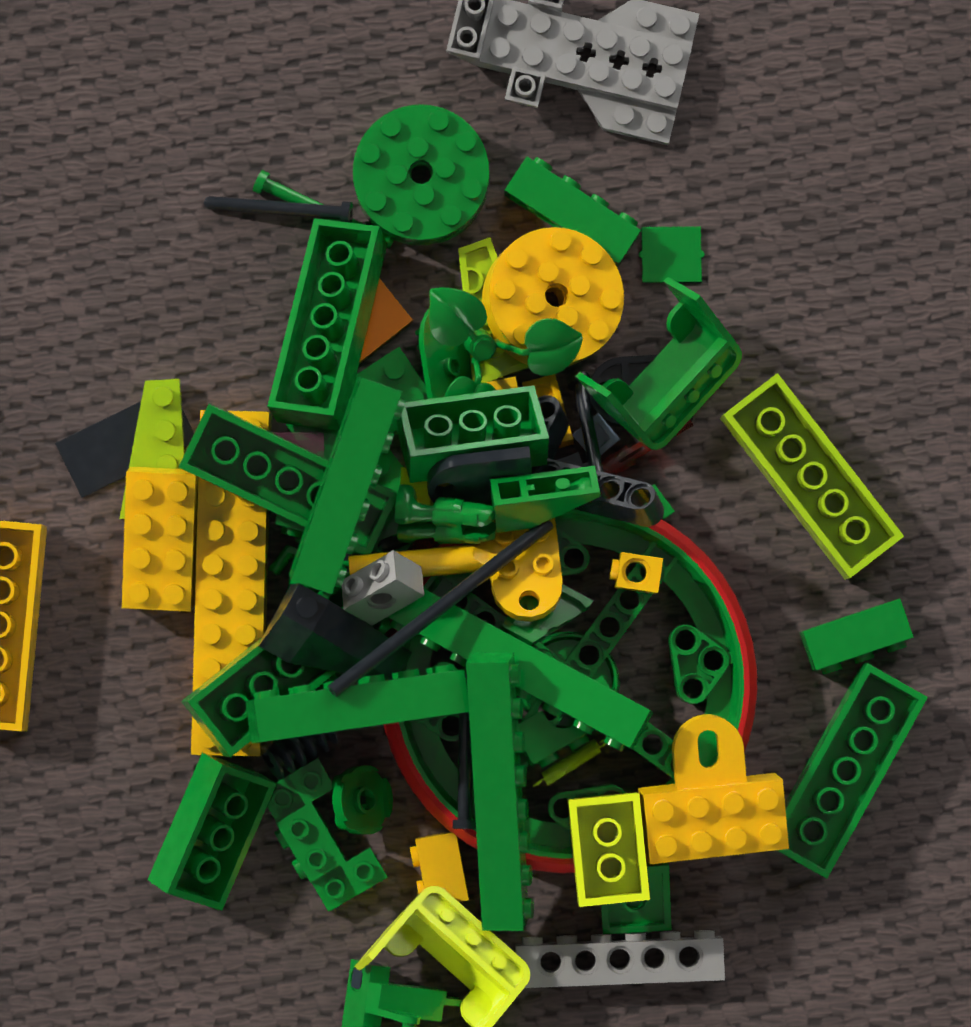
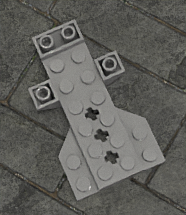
[446,0,699,146]

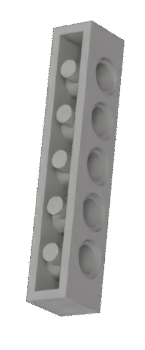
[515,930,725,988]

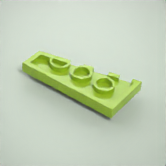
[119,379,185,519]

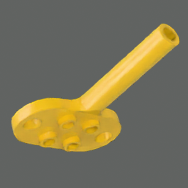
[348,518,562,622]

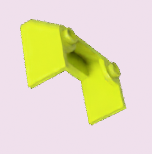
[354,886,530,1027]

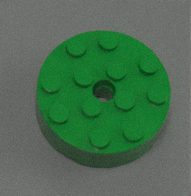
[353,104,489,246]

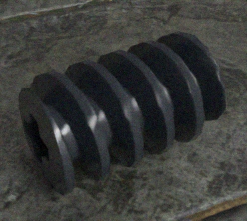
[261,732,338,780]

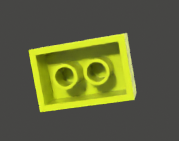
[567,792,650,907]

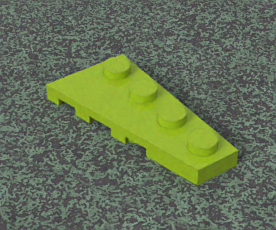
[458,237,529,383]

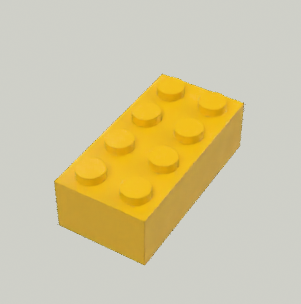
[122,467,198,612]

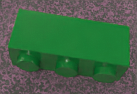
[799,599,914,675]

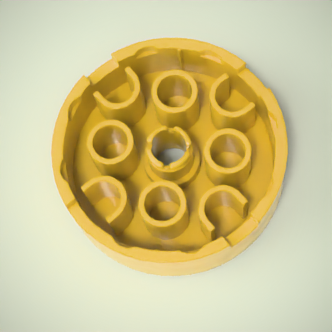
[482,227,624,366]

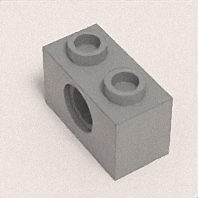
[342,550,424,625]

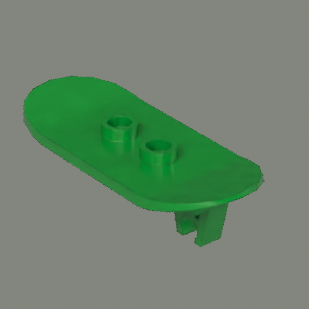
[415,309,472,399]

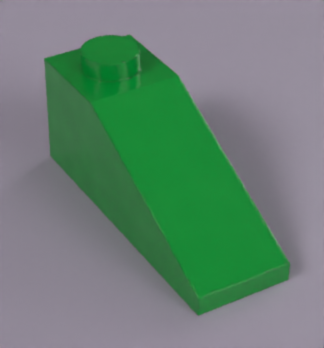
[490,466,600,533]

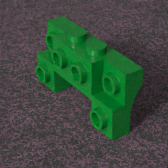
[267,758,388,912]

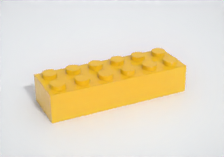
[0,521,47,731]

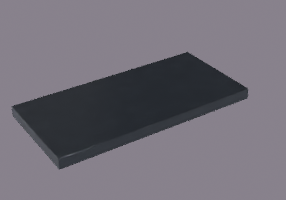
[55,401,194,498]

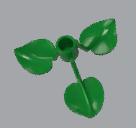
[428,287,583,397]

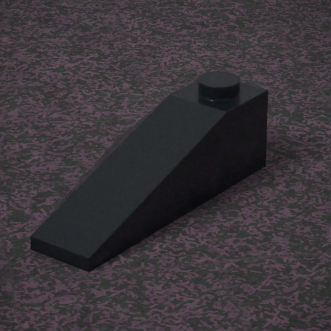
[258,583,412,681]

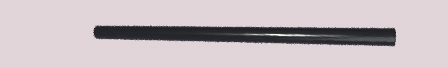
[327,520,554,697]

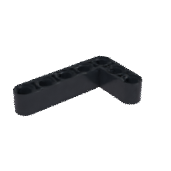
[531,395,664,527]

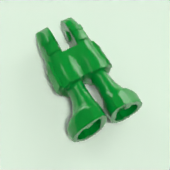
[395,484,496,544]

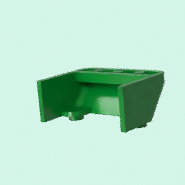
[575,277,742,450]

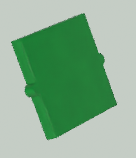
[639,226,705,283]

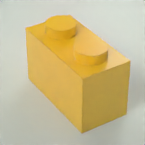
[410,832,469,902]

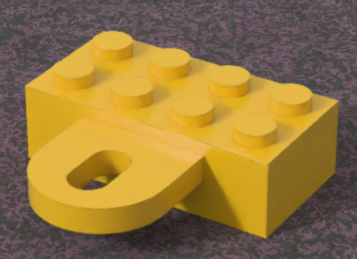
[638,714,789,864]

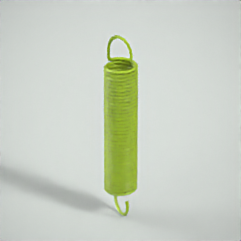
[533,739,606,787]

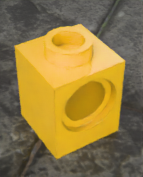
[610,552,663,594]

